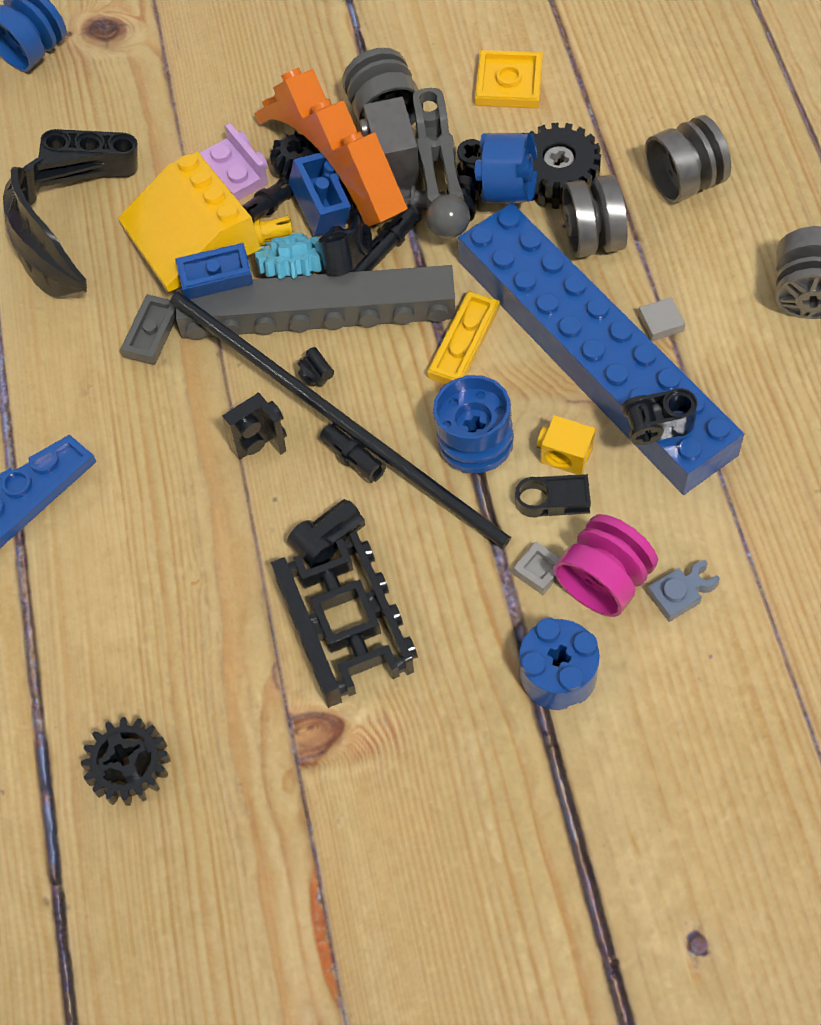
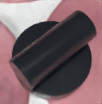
[297,347,334,386]

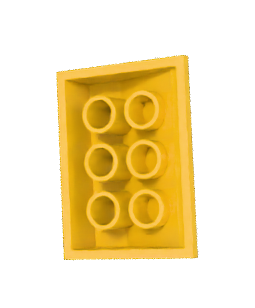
[118,151,261,292]

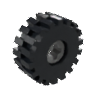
[529,123,601,209]

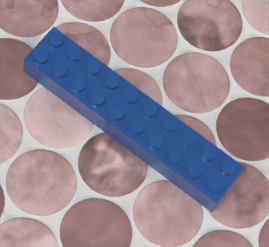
[458,203,745,495]

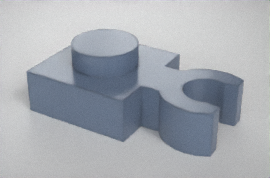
[647,560,720,622]

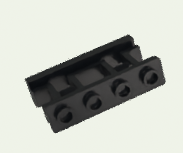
[271,531,418,708]

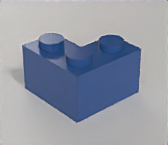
[288,152,351,237]

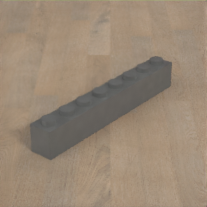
[176,265,456,339]

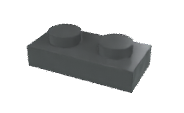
[120,294,176,365]

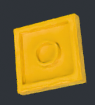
[475,50,543,108]

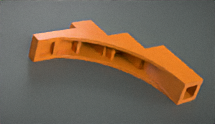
[254,67,408,226]

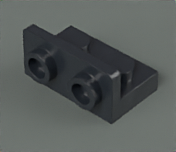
[222,392,287,460]

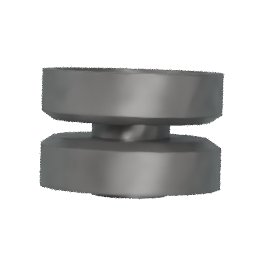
[562,174,628,258]

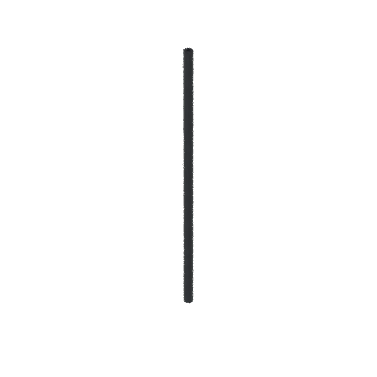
[170,291,512,549]

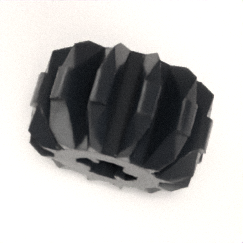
[270,130,320,185]

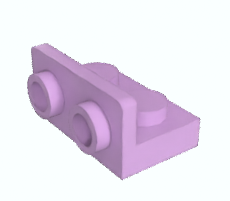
[200,123,268,201]

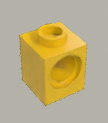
[537,415,596,475]

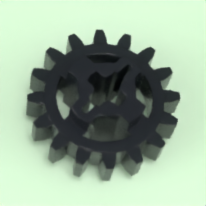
[81,717,171,806]

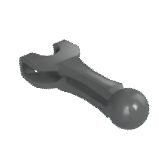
[413,88,470,239]

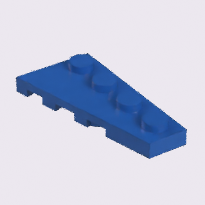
[0,434,97,548]

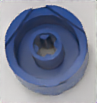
[475,132,538,203]
[519,618,600,710]

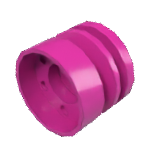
[554,514,658,617]

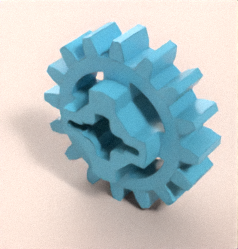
[255,233,324,279]

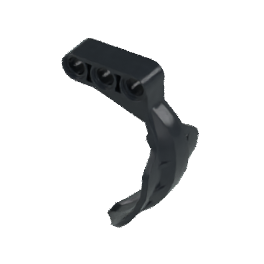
[3,129,138,298]

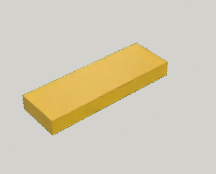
[427,291,500,384]

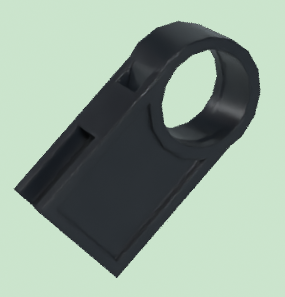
[515,474,591,518]

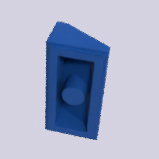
[175,242,253,299]

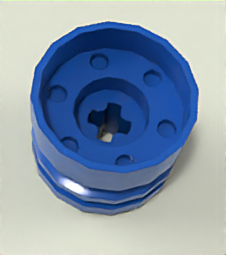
[0,0,67,72]
[433,375,514,473]

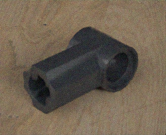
[287,498,365,568]

